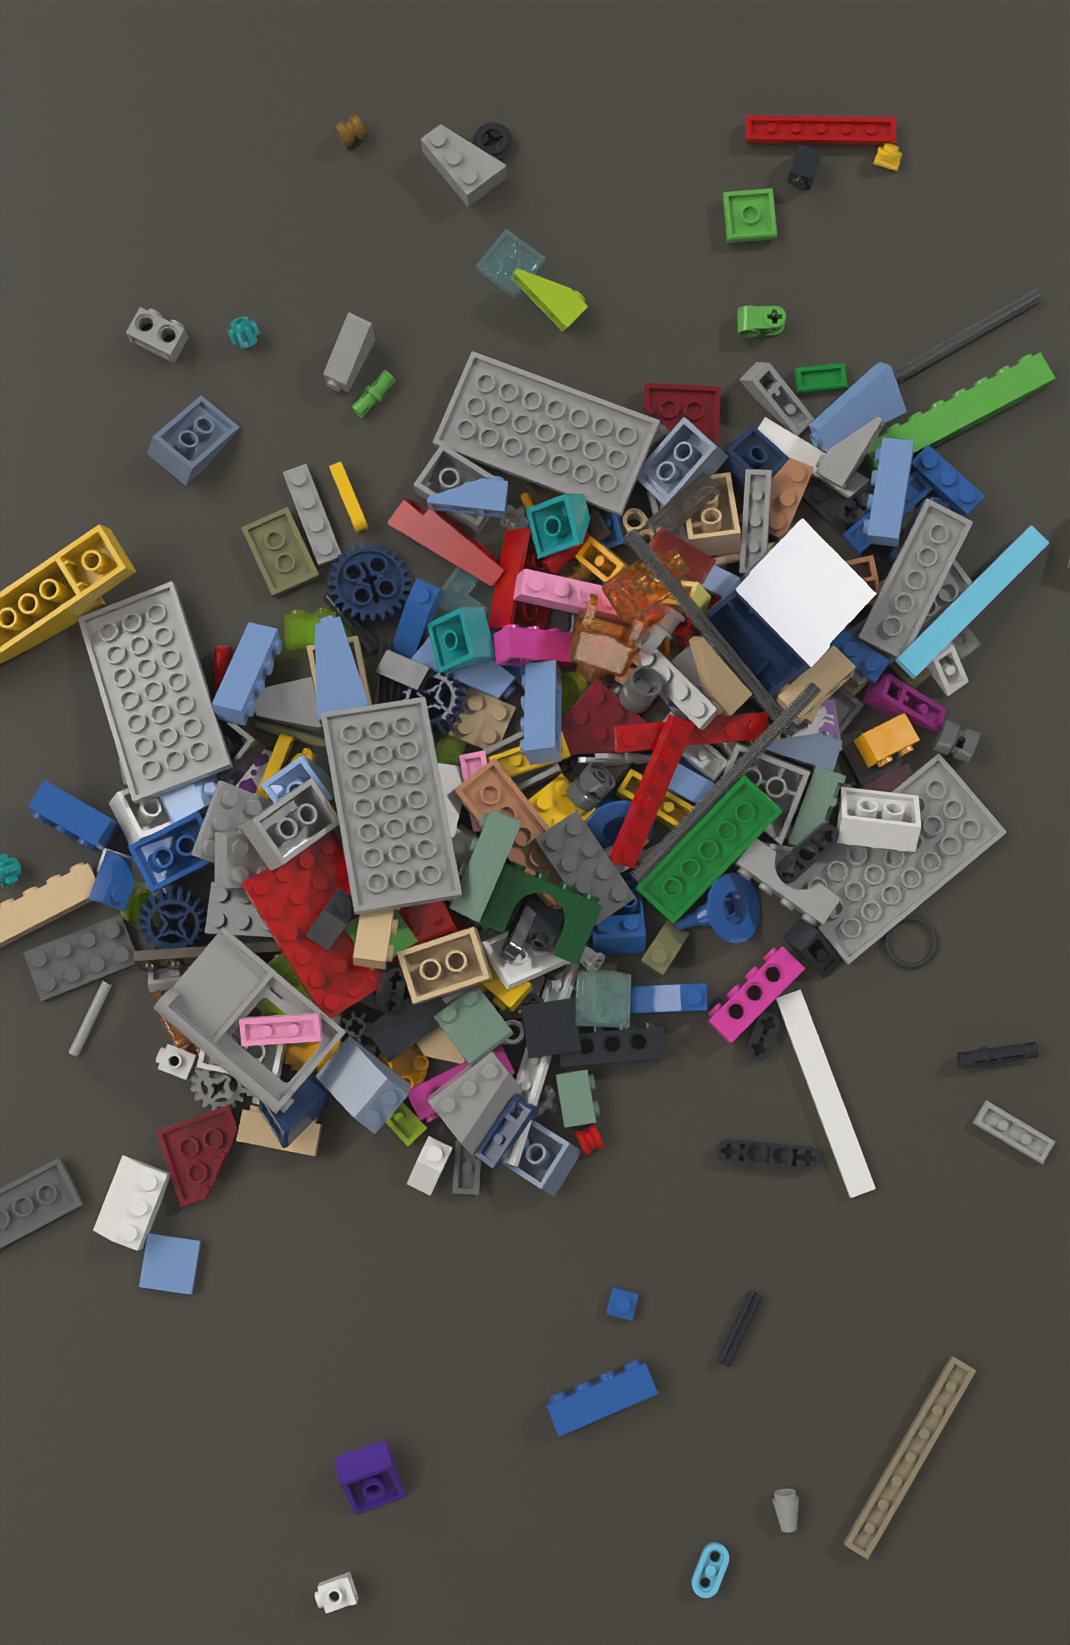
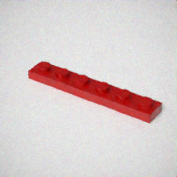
[746,115,896,145]
[613,712,769,753]
[609,714,695,869]

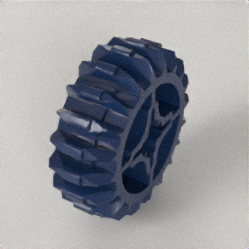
[401,668,469,738]
[138,885,207,950]

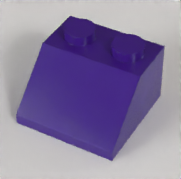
[335,1440,406,1515]

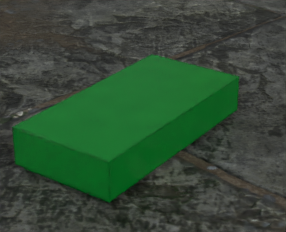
[794,363,848,395]

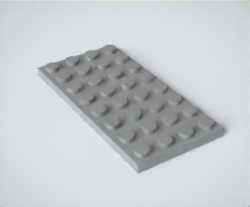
[432,351,660,516]
[78,581,233,804]
[321,697,462,915]
[783,753,1007,965]

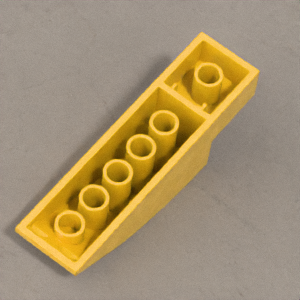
[0,524,136,664]

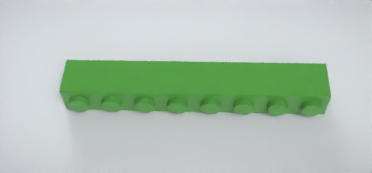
[864,352,1055,473]

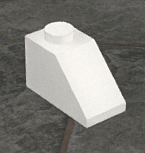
[926,643,969,696]
[407,1136,454,1196]

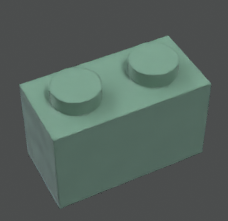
[556,1070,600,1128]

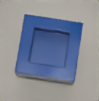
[606,1287,639,1321]

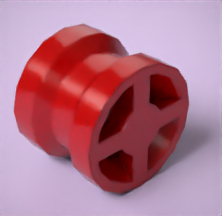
[575,1124,605,1156]

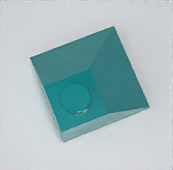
[526,493,590,559]

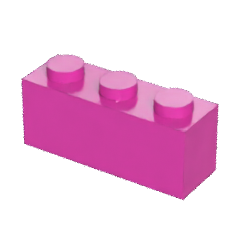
[493,624,575,670]

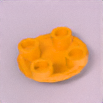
[378,1045,429,1089]

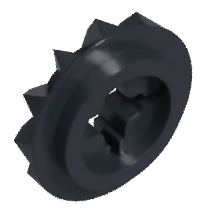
[473,122,513,160]

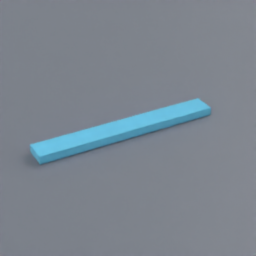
[895,525,1049,679]

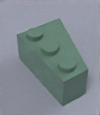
[785,766,846,856]

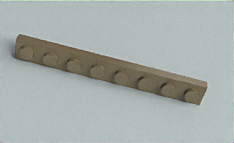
[843,1355,976,1560]

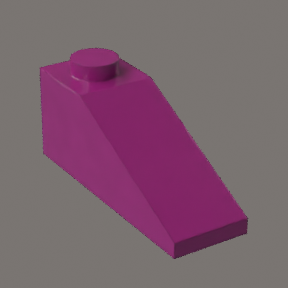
[863,674,947,733]

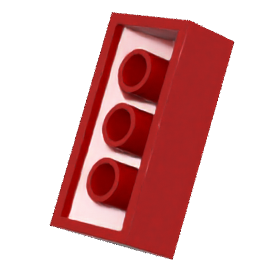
[488,528,560,632]

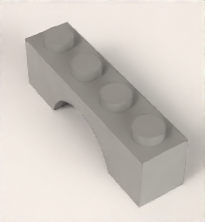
[735,838,841,927]

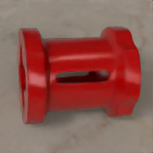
[673,613,698,647]

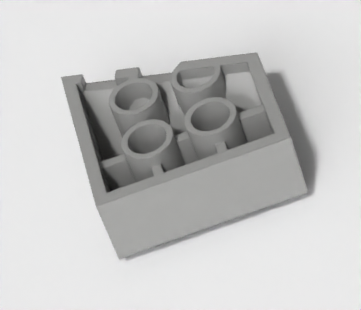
[722,741,810,845]
[427,1051,523,1160]

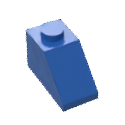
[88,850,134,911]

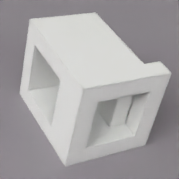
[156,1044,199,1080]
[315,1572,358,1613]

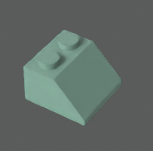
[434,985,514,1066]

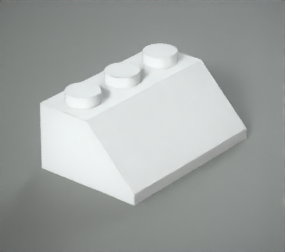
[836,787,921,852]
[93,1155,171,1251]

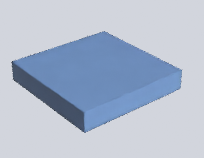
[139,1233,201,1295]

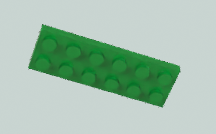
[635,774,783,924]

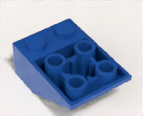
[591,870,646,955]

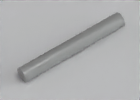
[68,981,112,1057]

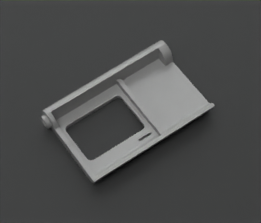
[153,927,346,1114]

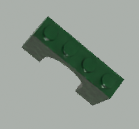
[479,861,604,965]

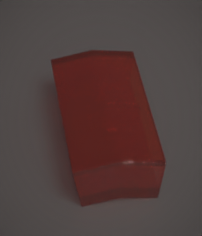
[648,527,716,585]

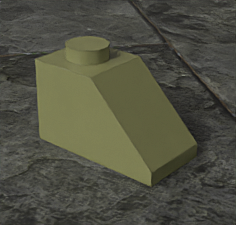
[640,919,690,977]

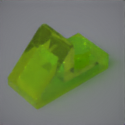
[435,733,467,766]

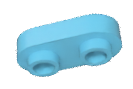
[691,1542,729,1598]

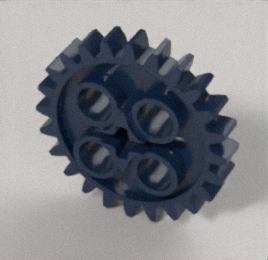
[328,542,411,625]

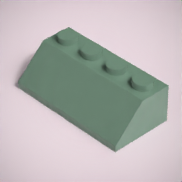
[447,809,522,922]

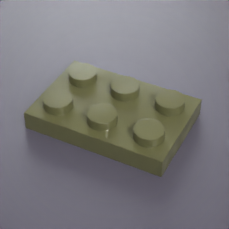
[241,507,320,598]

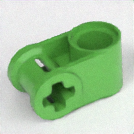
[737,306,786,338]

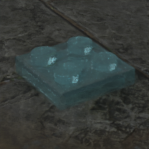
[475,229,546,299]
[575,972,631,1028]

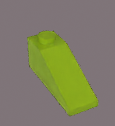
[510,268,588,332]

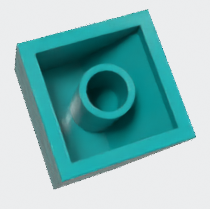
[427,607,496,673]

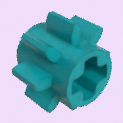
[227,316,261,348]
[0,853,21,888]

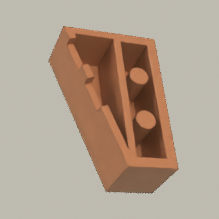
[738,458,814,539]

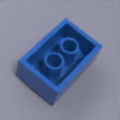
[28,780,120,853]

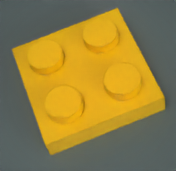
[528,774,596,828]

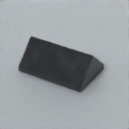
[365,996,447,1062]

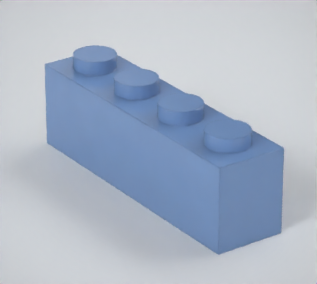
[863,437,914,547]
[212,622,283,726]
[520,660,562,765]

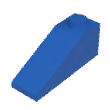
[392,578,446,659]
[627,984,707,1014]

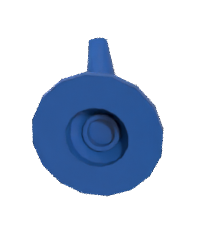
[586,796,654,849]
[675,873,760,944]

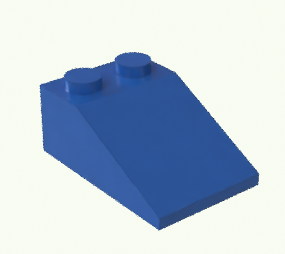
[128,811,215,893]

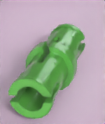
[351,370,396,419]

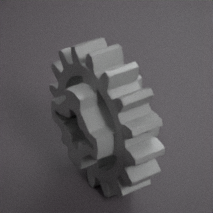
[191,1065,247,1111]

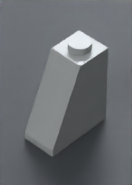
[323,313,375,393]
[254,677,323,732]

